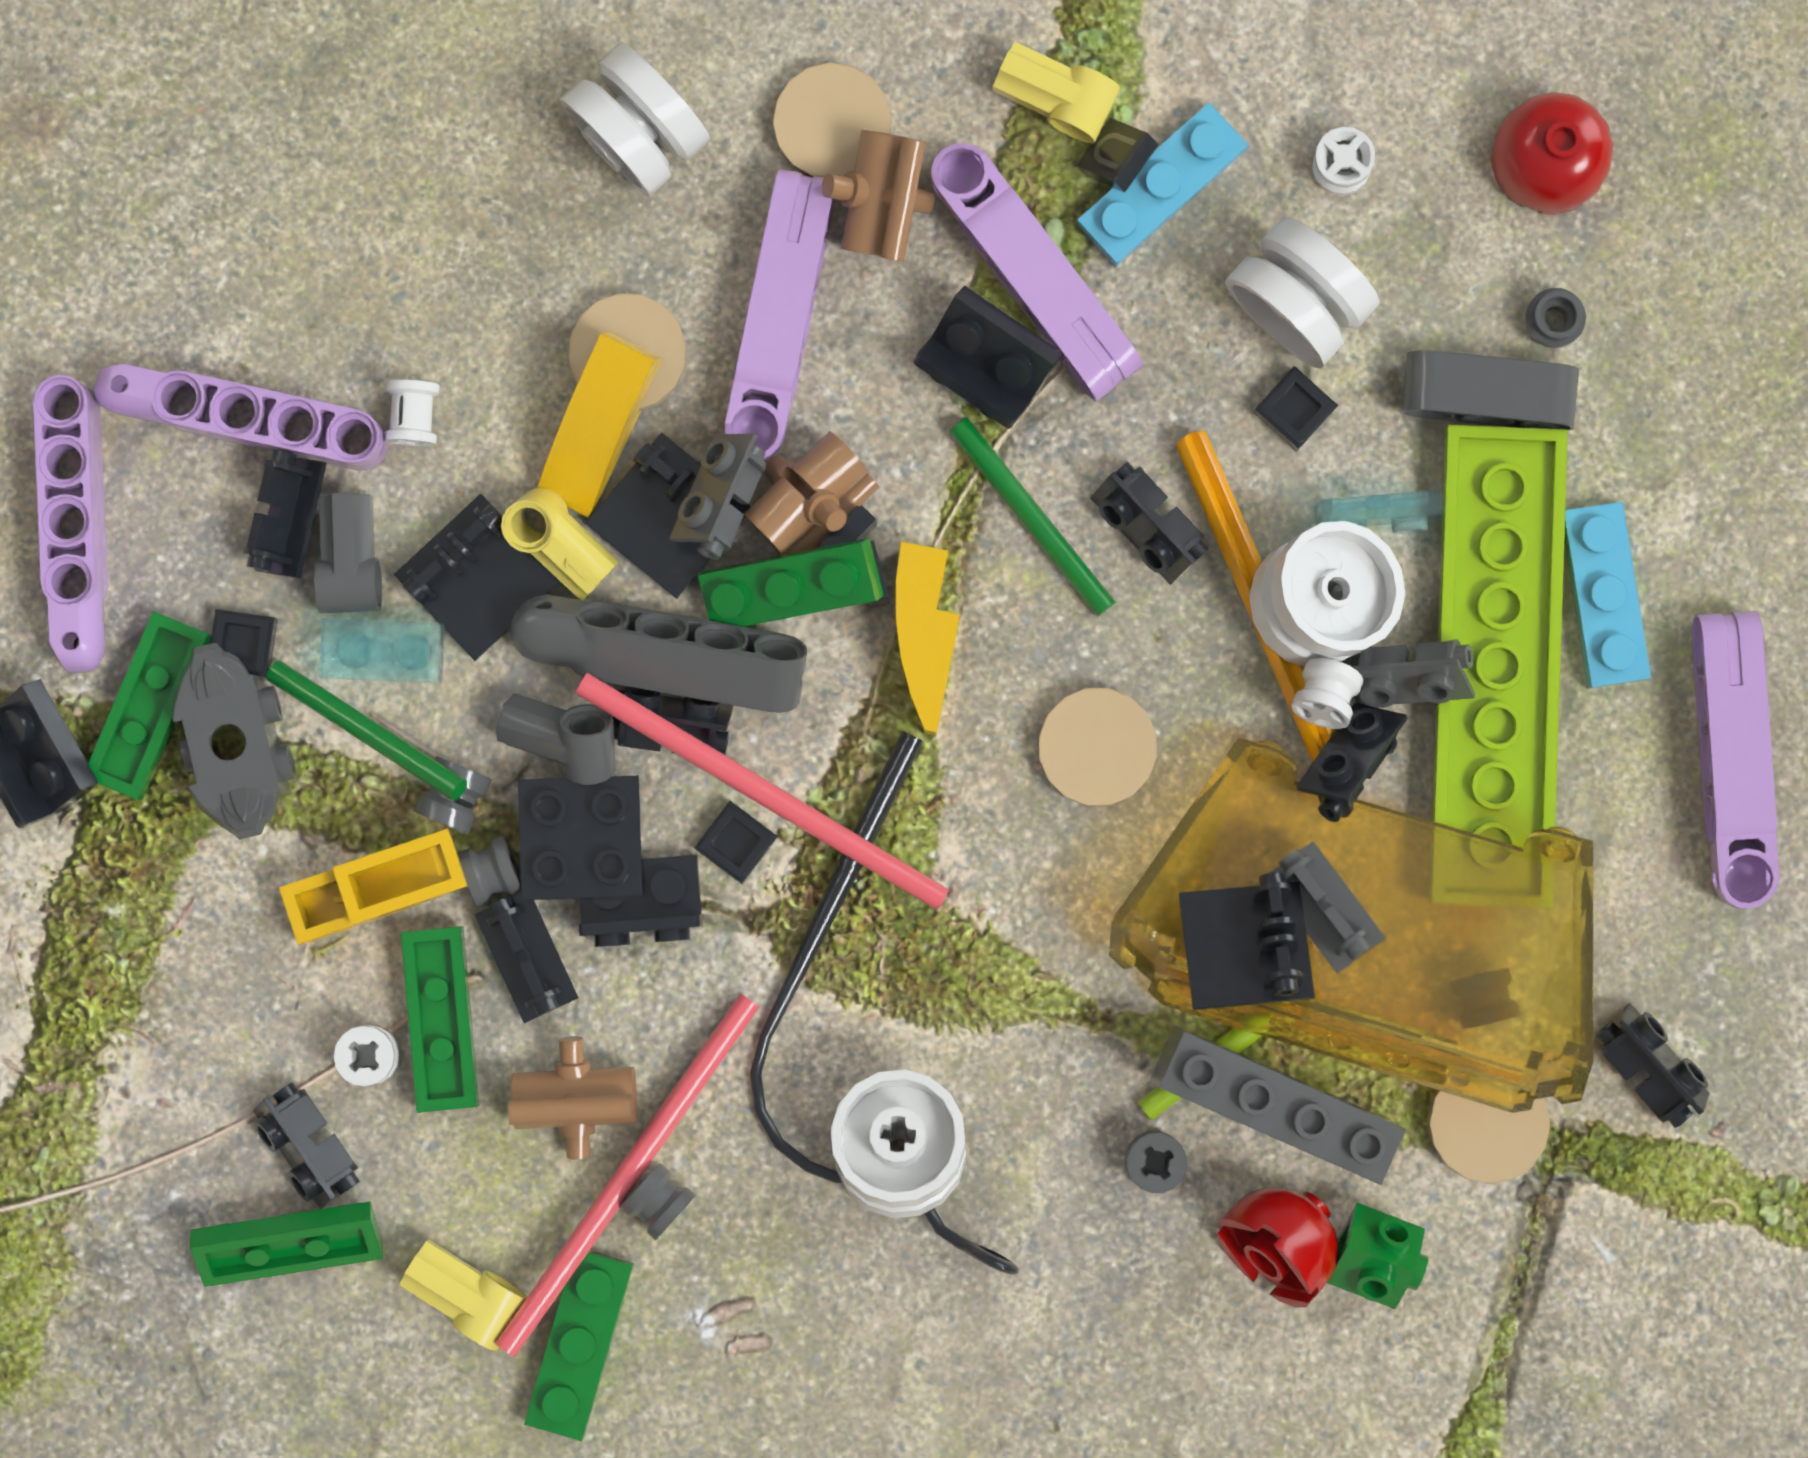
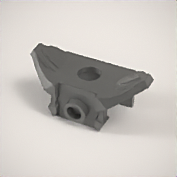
[172,643,297,840]

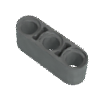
[1401,350,1579,431]

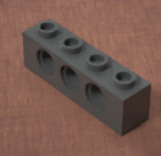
[1150,1025,1406,1185]

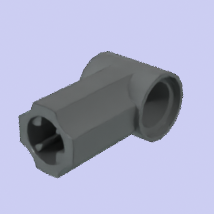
[314,493,382,613]
[496,693,616,785]

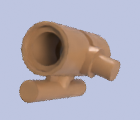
[822,129,935,262]
[743,431,879,555]
[508,1036,638,1160]

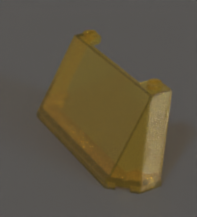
[1109,737,1594,1113]

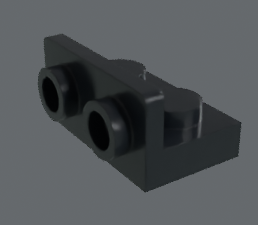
[913,285,1063,429]
[0,679,99,828]
[579,855,703,947]

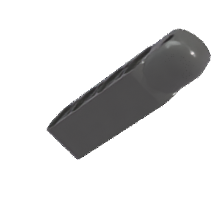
[509,594,807,713]

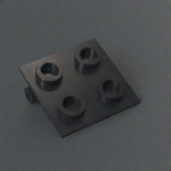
[585,432,751,599]
[394,494,560,661]
[518,775,643,900]
[1178,872,1315,1010]

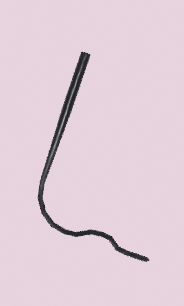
[750,731,1019,1275]

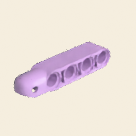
[931,143,1144,402]
[725,169,835,461]
[94,364,388,471]
[33,375,108,674]
[1692,611,1779,909]

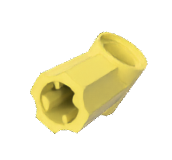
[993,42,1121,144]
[501,487,619,600]
[399,1240,528,1351]

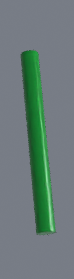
[949,417,1116,617]
[266,660,467,801]

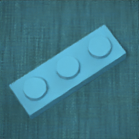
[1076,102,1249,267]
[1564,502,1651,689]

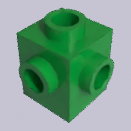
[1327,1203,1429,1309]

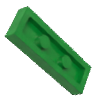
[698,538,884,627]
[88,611,212,801]
[401,926,480,1113]
[190,1201,383,1287]
[524,1250,635,1441]

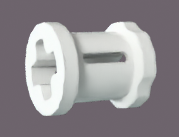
[383,380,440,447]

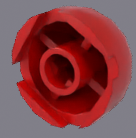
[1490,92,1614,215]
[1217,1186,1339,1308]

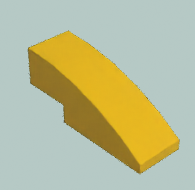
[537,331,663,518]
[896,541,960,736]
[279,828,468,945]

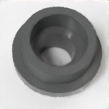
[1525,288,1586,348]

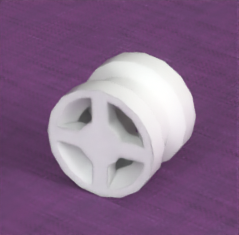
[1312,127,1375,196]
[1291,658,1363,729]
[333,1025,401,1087]

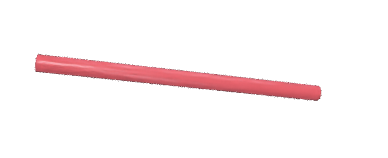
[575,673,949,910]
[495,994,760,1357]

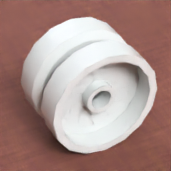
[559,42,710,197]
[1225,216,1380,369]
[1249,521,1405,667]
[831,1069,966,1218]

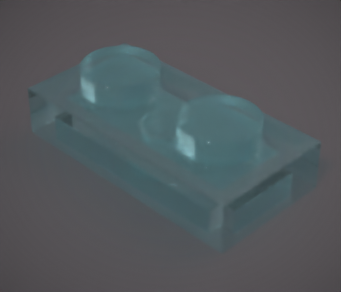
[1314,490,1443,534]
[319,618,445,684]

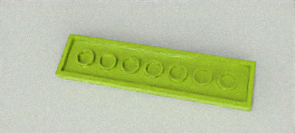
[1429,425,1568,909]

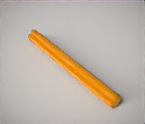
[1176,430,1335,762]

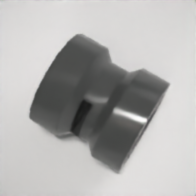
[413,756,492,834]

